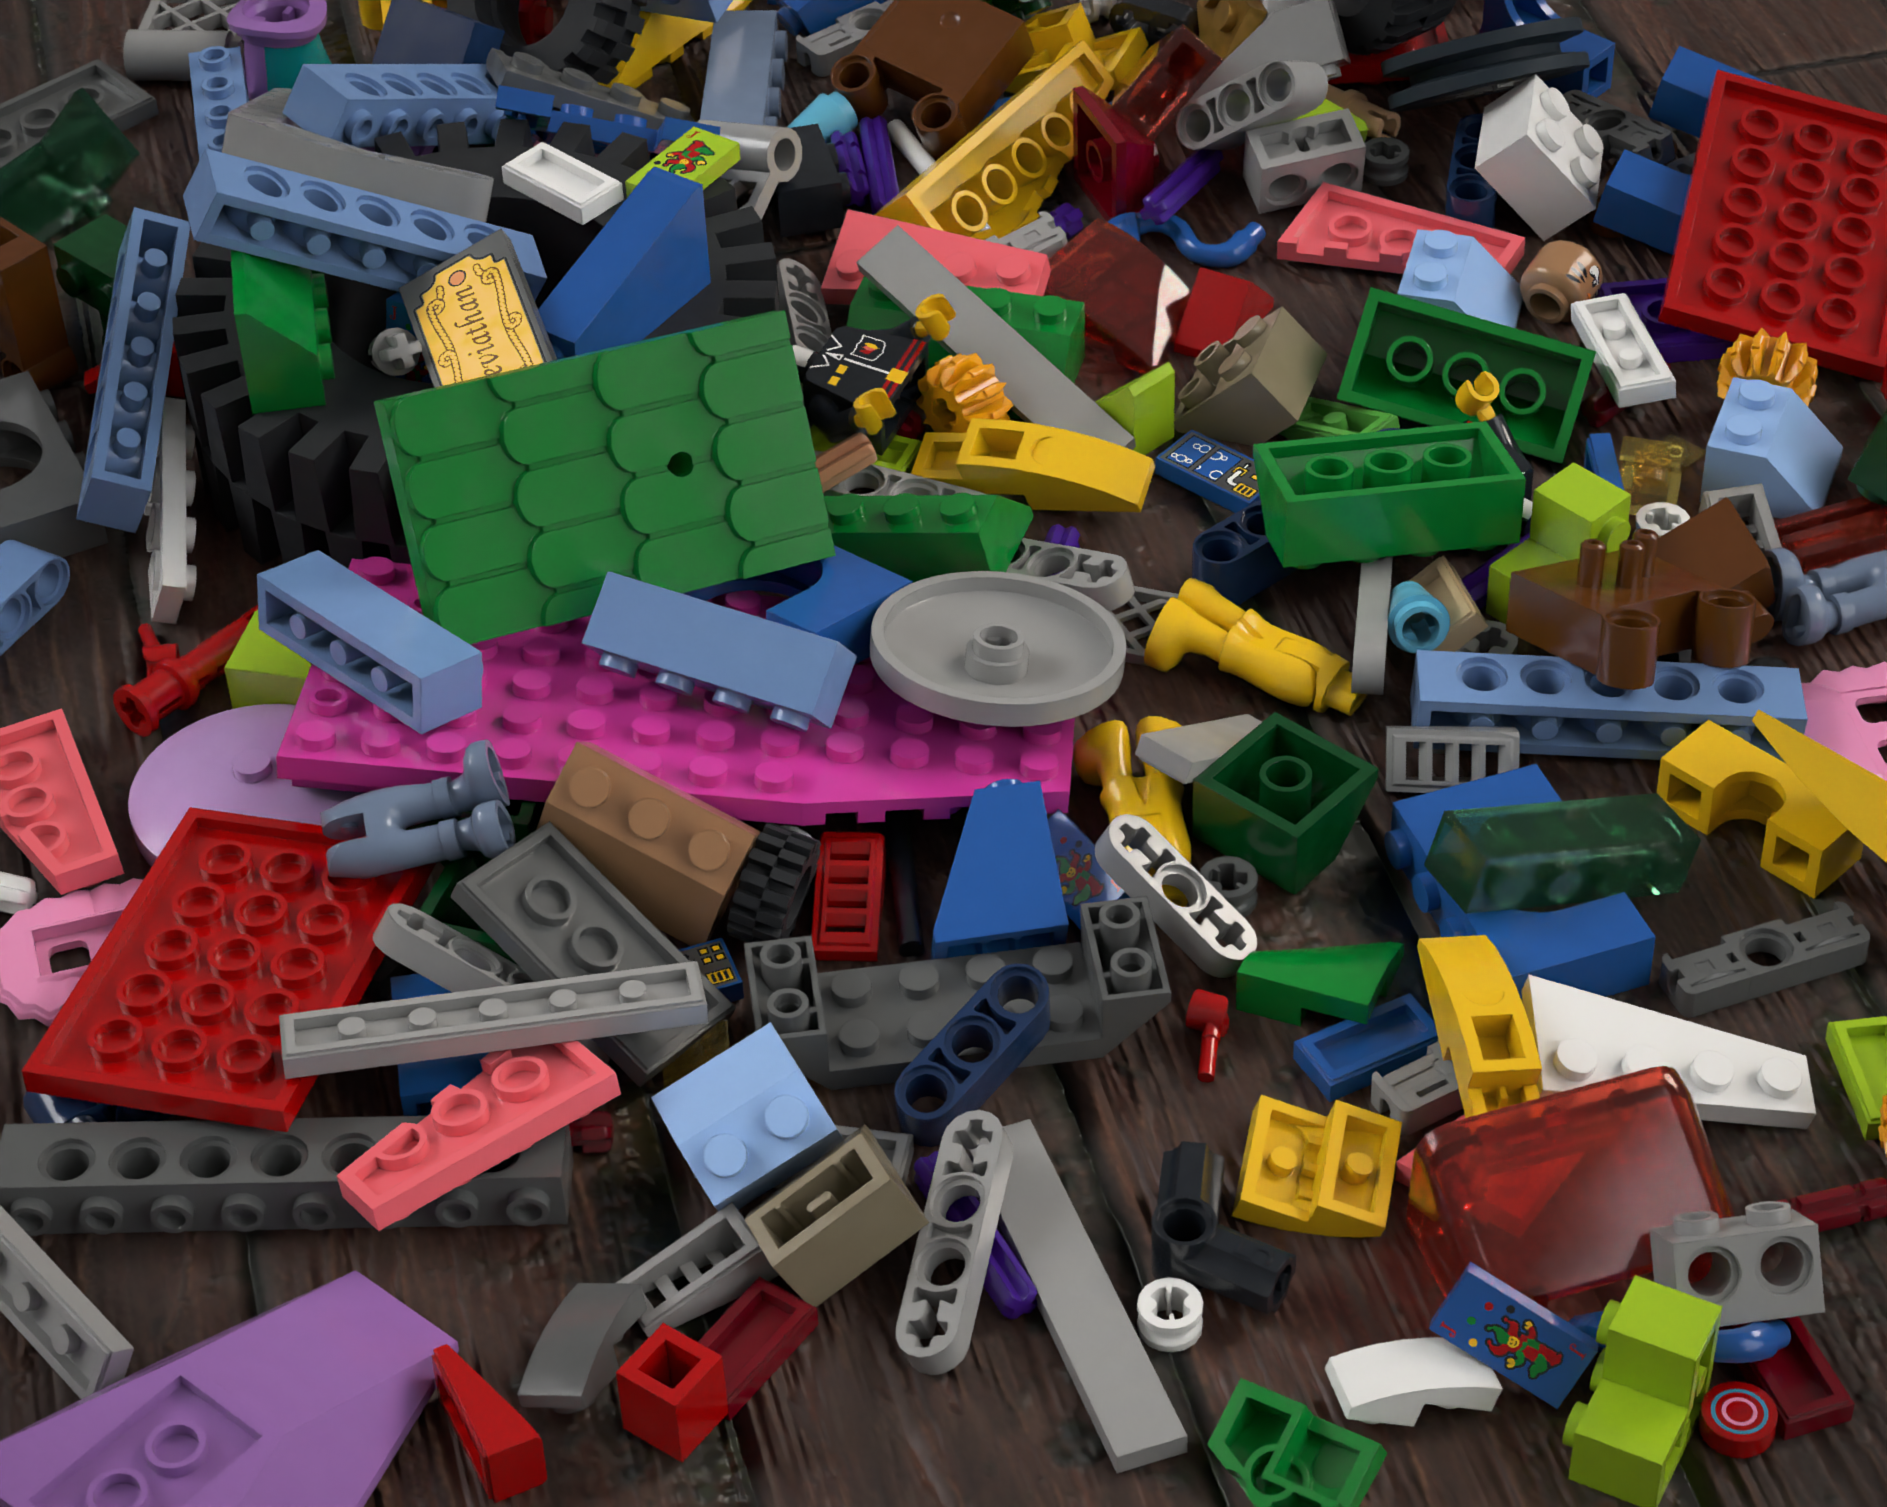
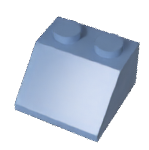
[1397,229,1523,328]
[1699,377,1843,526]
[651,1022,844,1211]

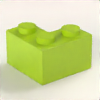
[1485,462,1631,624]
[1562,1275,1723,1507]

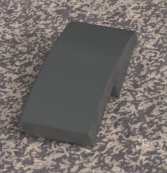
[518,1283,647,1414]

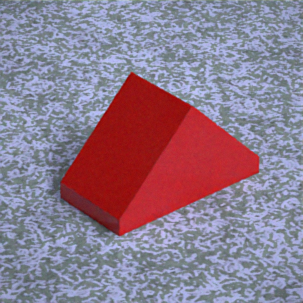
[1174,267,1274,358]

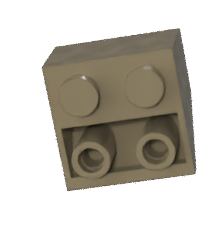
[1174,306,1328,446]
[744,1124,929,1307]

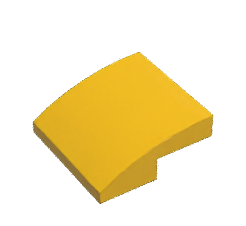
[1232,1095,1402,1238]

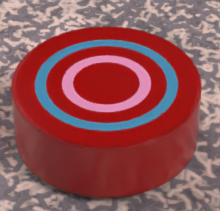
[1699,1381,1778,1458]

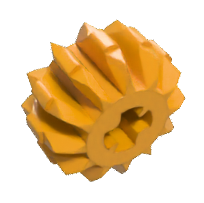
[1717,328,1818,406]
[916,353,1014,433]

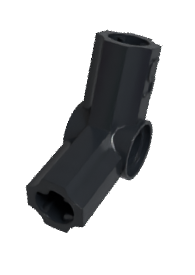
[1151,1141,1296,1314]

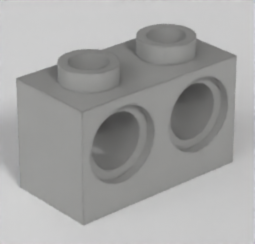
[1243,108,1366,214]
[1650,1201,1825,1327]

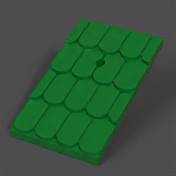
[373,310,836,644]

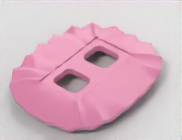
[1801,661,1887,781]
[0,878,143,1027]

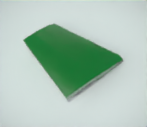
[1236,942,1404,1026]
[1207,1378,1388,1507]

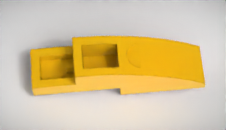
[911,418,1155,512]
[1417,935,1552,1164]

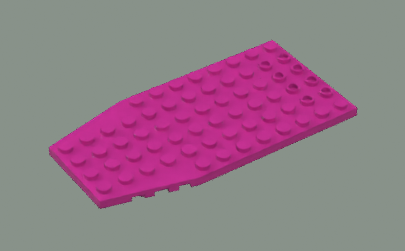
[276,557,1075,826]

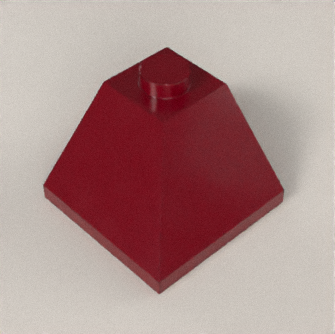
[1073,86,1159,222]

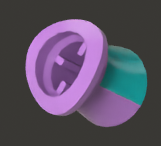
[227,0,332,100]

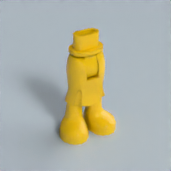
[1144,578,1367,716]
[1072,716,1191,907]

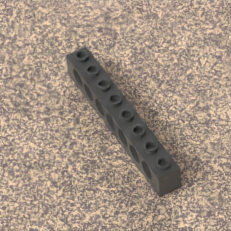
[0,1116,574,1236]

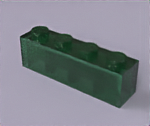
[1424,793,1701,914]

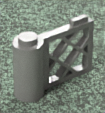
[123,0,244,81]
[697,120,802,220]

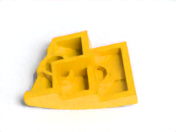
[1005,2,1148,93]

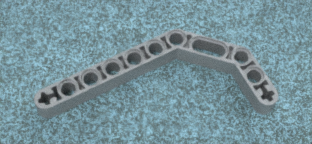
[222,88,494,223]

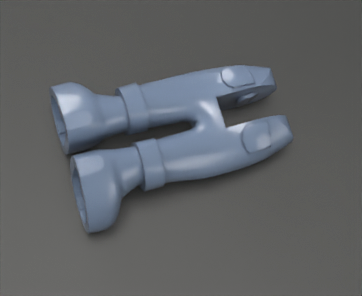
[1763,547,1887,646]
[320,739,516,879]

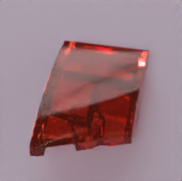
[1044,218,1191,374]

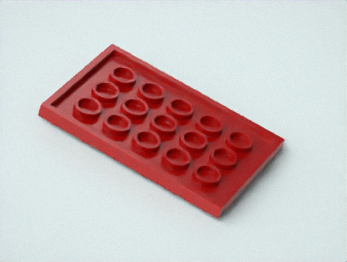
[1658,69,1887,383]
[21,807,436,1132]

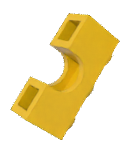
[1655,720,1864,898]

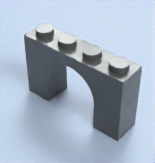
[0,371,108,557]

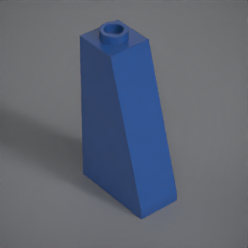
[538,167,711,360]

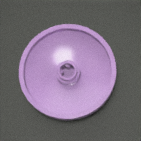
[128,704,364,867]

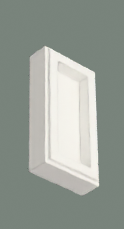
[502,142,624,225]

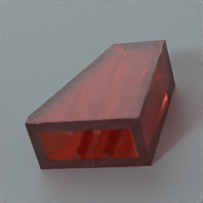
[1111,24,1224,142]

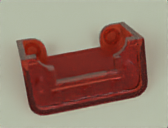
[1406,1066,1736,1309]

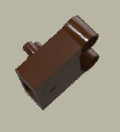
[830,0,1035,161]
[0,217,78,391]
[1506,529,1757,690]

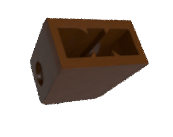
[1656,497,1776,643]

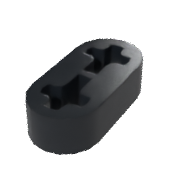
[1109,0,1200,57]

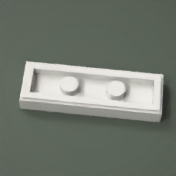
[1571,293,1676,408]

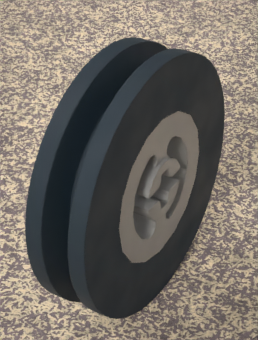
[1380,17,1590,112]

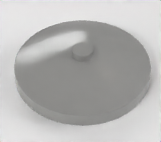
[870,571,1126,727]

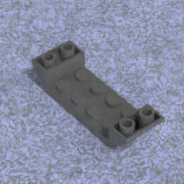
[744,896,1171,1090]

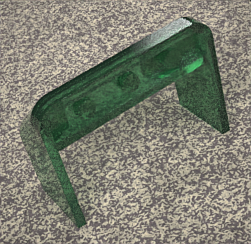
[0,87,140,243]

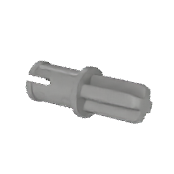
[368,328,422,376]

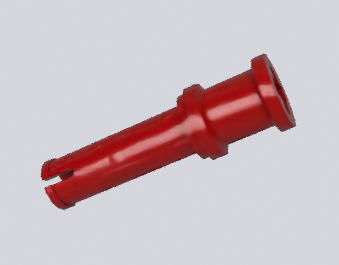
[113,604,258,737]

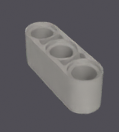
[1176,60,1328,150]

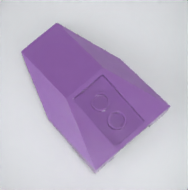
[0,1270,459,1507]

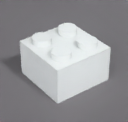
[1475,74,1604,241]

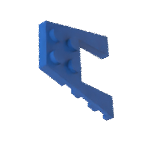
[495,85,721,161]

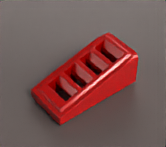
[812,832,886,962]
[431,1344,547,1503]

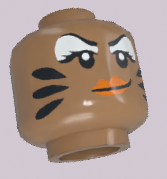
[1519,240,1603,324]

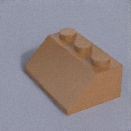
[537,742,760,946]

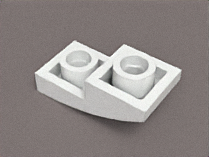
[1325,1337,1502,1426]

